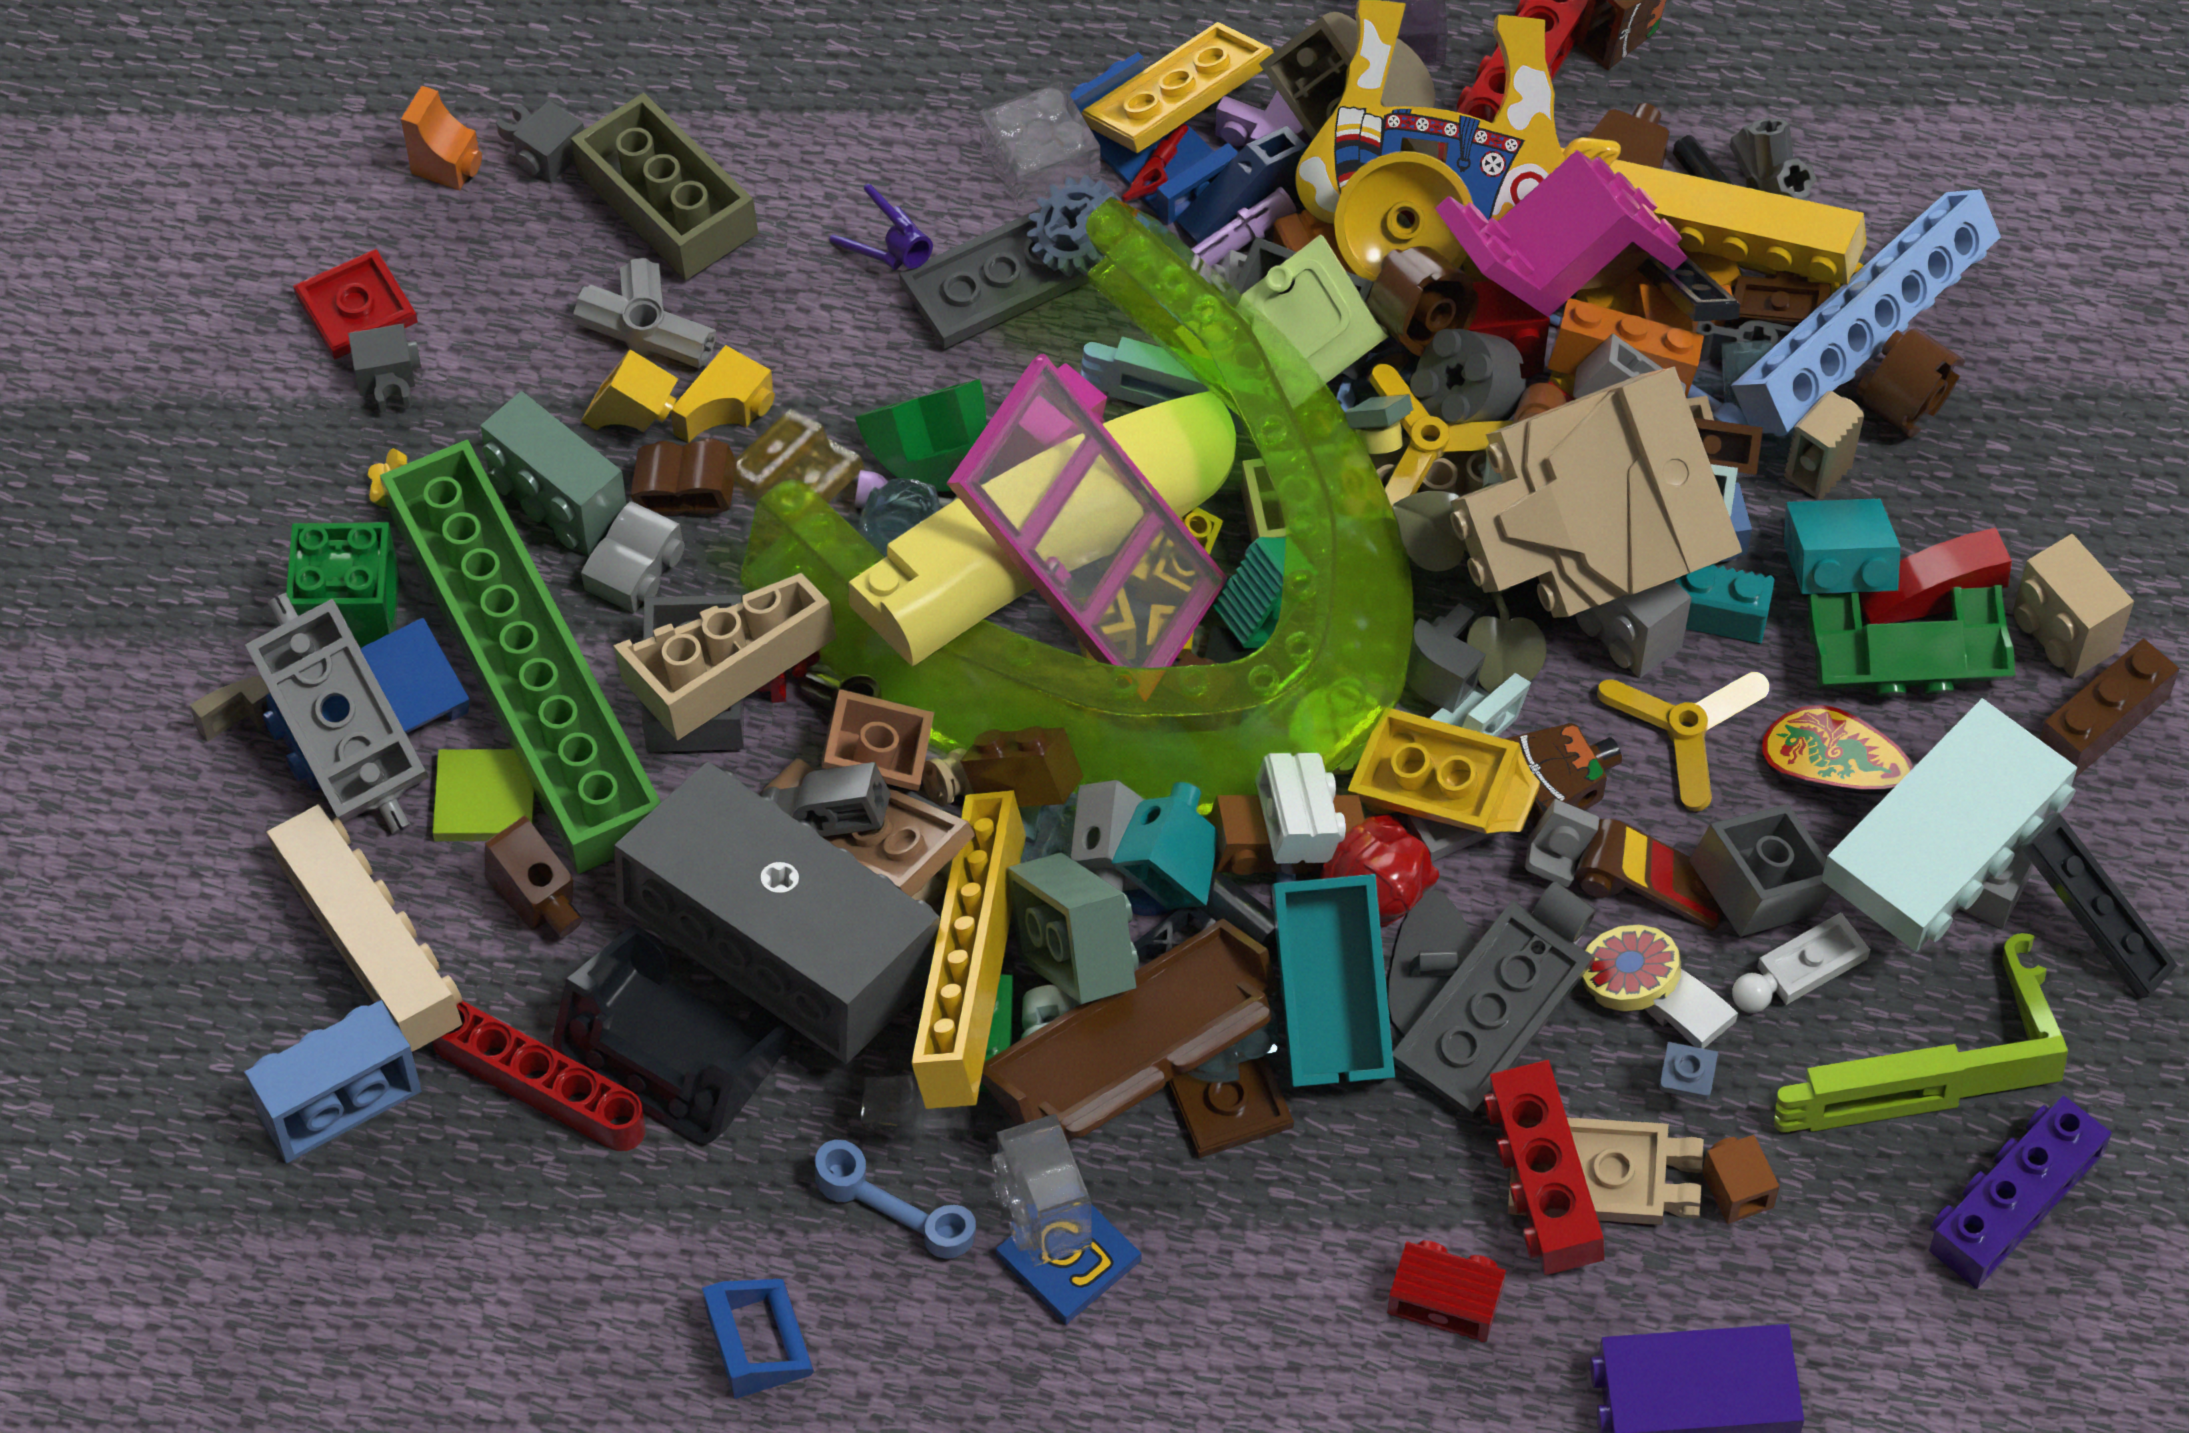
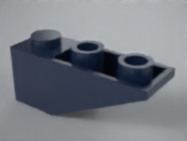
[1176,126,1308,245]

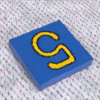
[996,1185,1142,1325]

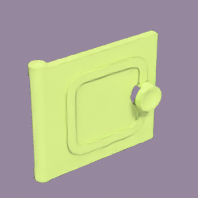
[1230,234,1389,407]

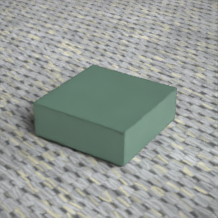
[1345,394,1413,430]

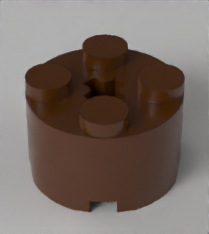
[1366,246,1479,357]
[1856,328,1965,437]

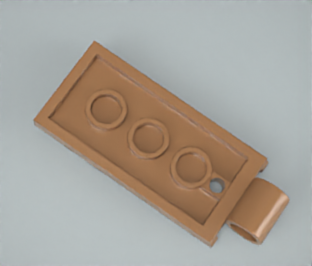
[760,758,975,897]

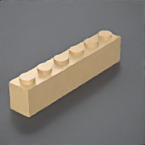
[266,804,463,1052]

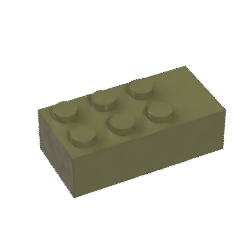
[571,92,759,281]

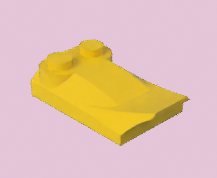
[1347,706,1540,834]

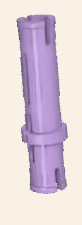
[1167,187,1296,289]

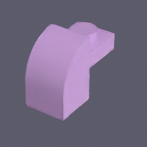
[1215,90,1312,147]

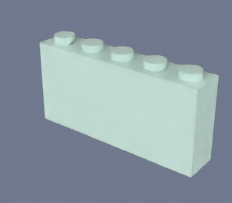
[1821,698,2077,952]

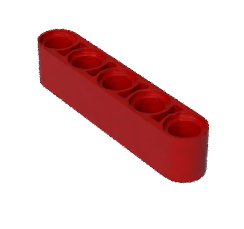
[432,1001,645,1151]

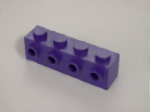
[1929,1095,2112,1289]

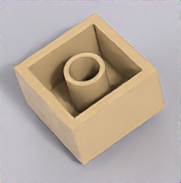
[2012,534,2134,679]

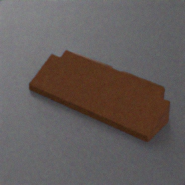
[981,918,1279,1144]

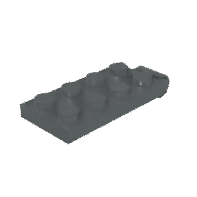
[899,207,1129,349]
[1393,881,1597,1119]

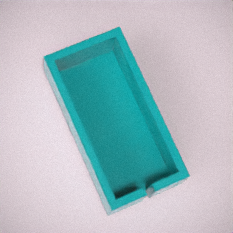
[1271,874,1395,1087]

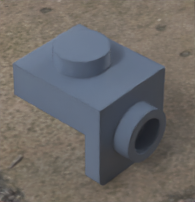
[1659,1042,1718,1100]

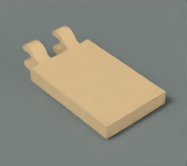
[1508,1117,1704,1225]

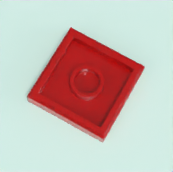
[293,249,418,360]

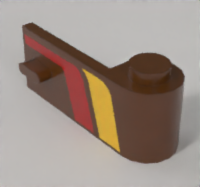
[1575,819,1723,931]

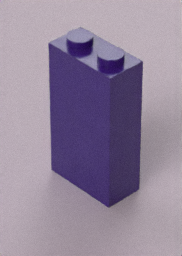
[1590,1324,1804,1433]

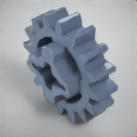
[1027,175,1128,277]

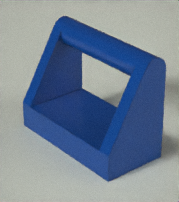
[702,1279,814,1399]

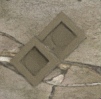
[190,675,270,742]

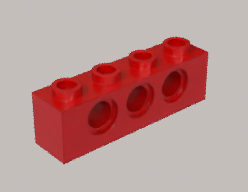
[1483,1059,1605,1275]

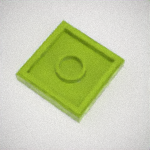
[433,749,535,842]

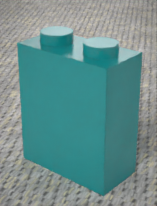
[1784,498,1901,594]

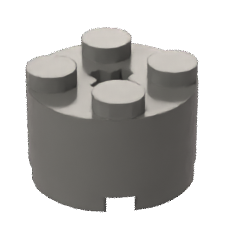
[1410,329,1525,424]

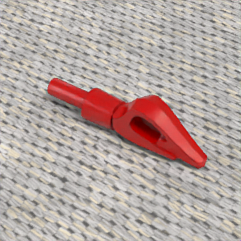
[1121,123,1189,203]

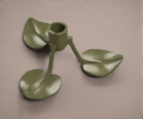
[1392,491,1547,694]

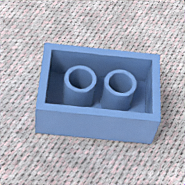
[244,1000,422,1164]

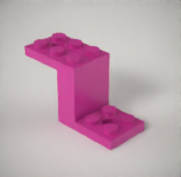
[1435,150,1687,317]

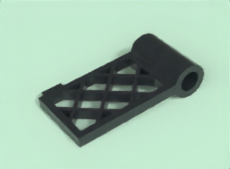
[1133,872,1278,971]

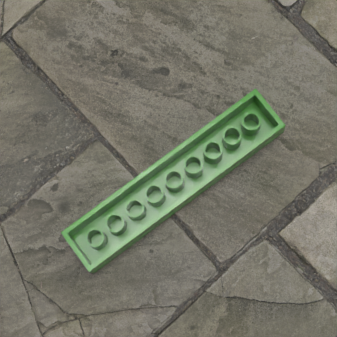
[380,439,661,874]

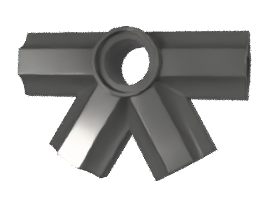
[1729,117,1817,200]

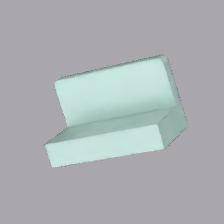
[1429,673,1531,737]

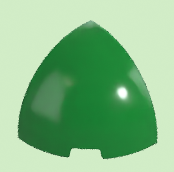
[855,379,986,492]

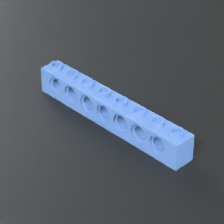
[1731,189,2001,436]

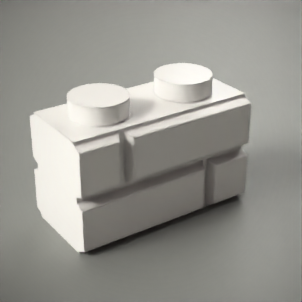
[1255,753,1346,864]

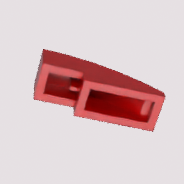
[1858,527,2012,624]

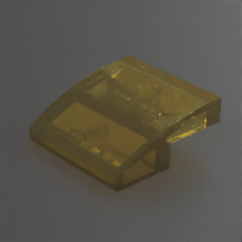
[735,409,865,528]

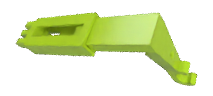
[1774,933,2068,1132]

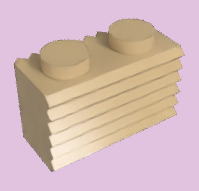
[1784,391,1864,499]

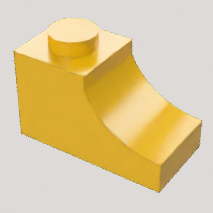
[671,345,775,443]
[581,349,678,433]

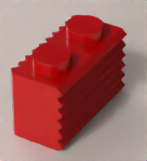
[1387,1240,1506,1342]

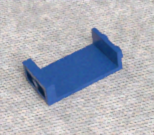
[1067,52,1238,225]
[262,618,470,791]

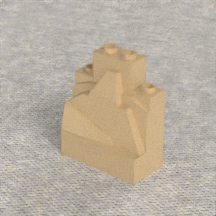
[1450,367,1742,618]

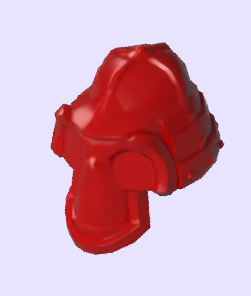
[1319,815,1440,928]

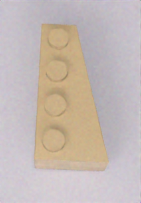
[613,573,837,741]

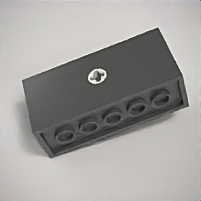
[614,761,940,1064]

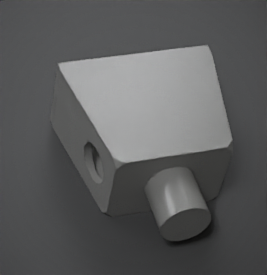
[1071,780,1145,892]

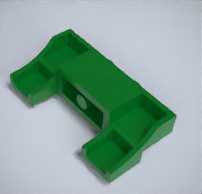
[1807,585,2016,697]

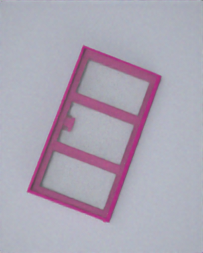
[947,354,1227,704]

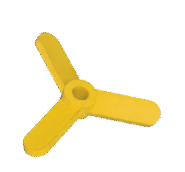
[1369,364,1513,517]
[1597,672,1769,812]

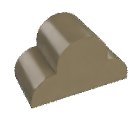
[1259,12,1438,159]

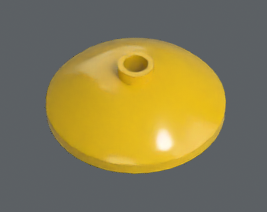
[1334,151,1474,282]

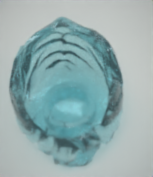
[856,478,941,568]

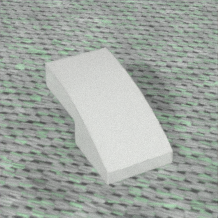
[1645,969,1738,1049]

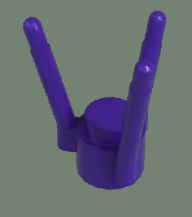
[829,184,933,270]

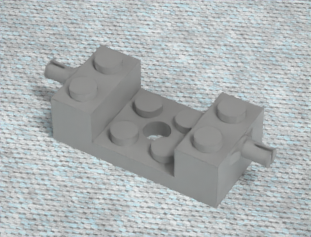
[245,593,429,834]

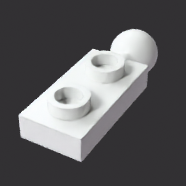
[1732,912,1870,1013]

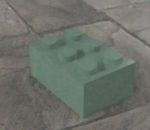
[480,391,627,557]
[1007,852,1139,1004]

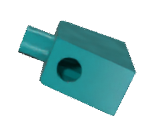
[1111,782,1218,910]

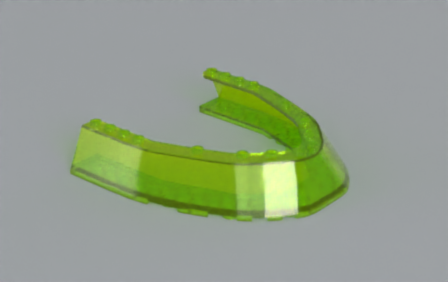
[740,196,1414,820]

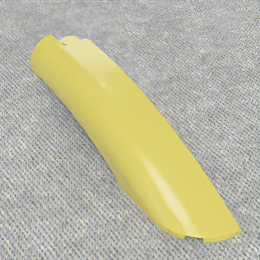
[849,390,1236,667]

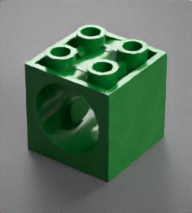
[286,522,400,648]

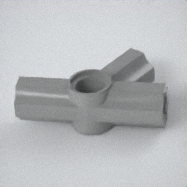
[573,258,716,368]

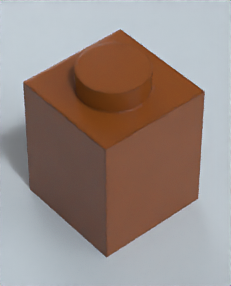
[1702,1135,1780,1224]

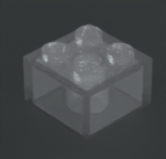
[979,81,1100,209]
[991,1114,1092,1267]

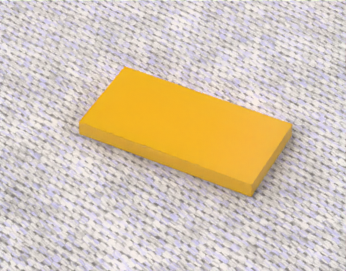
[1081,22,1274,153]

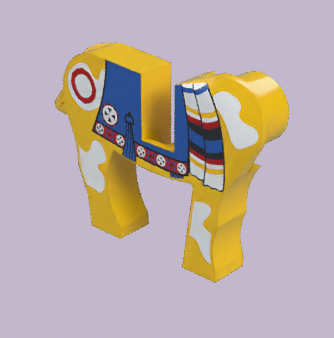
[1296,0,1621,225]

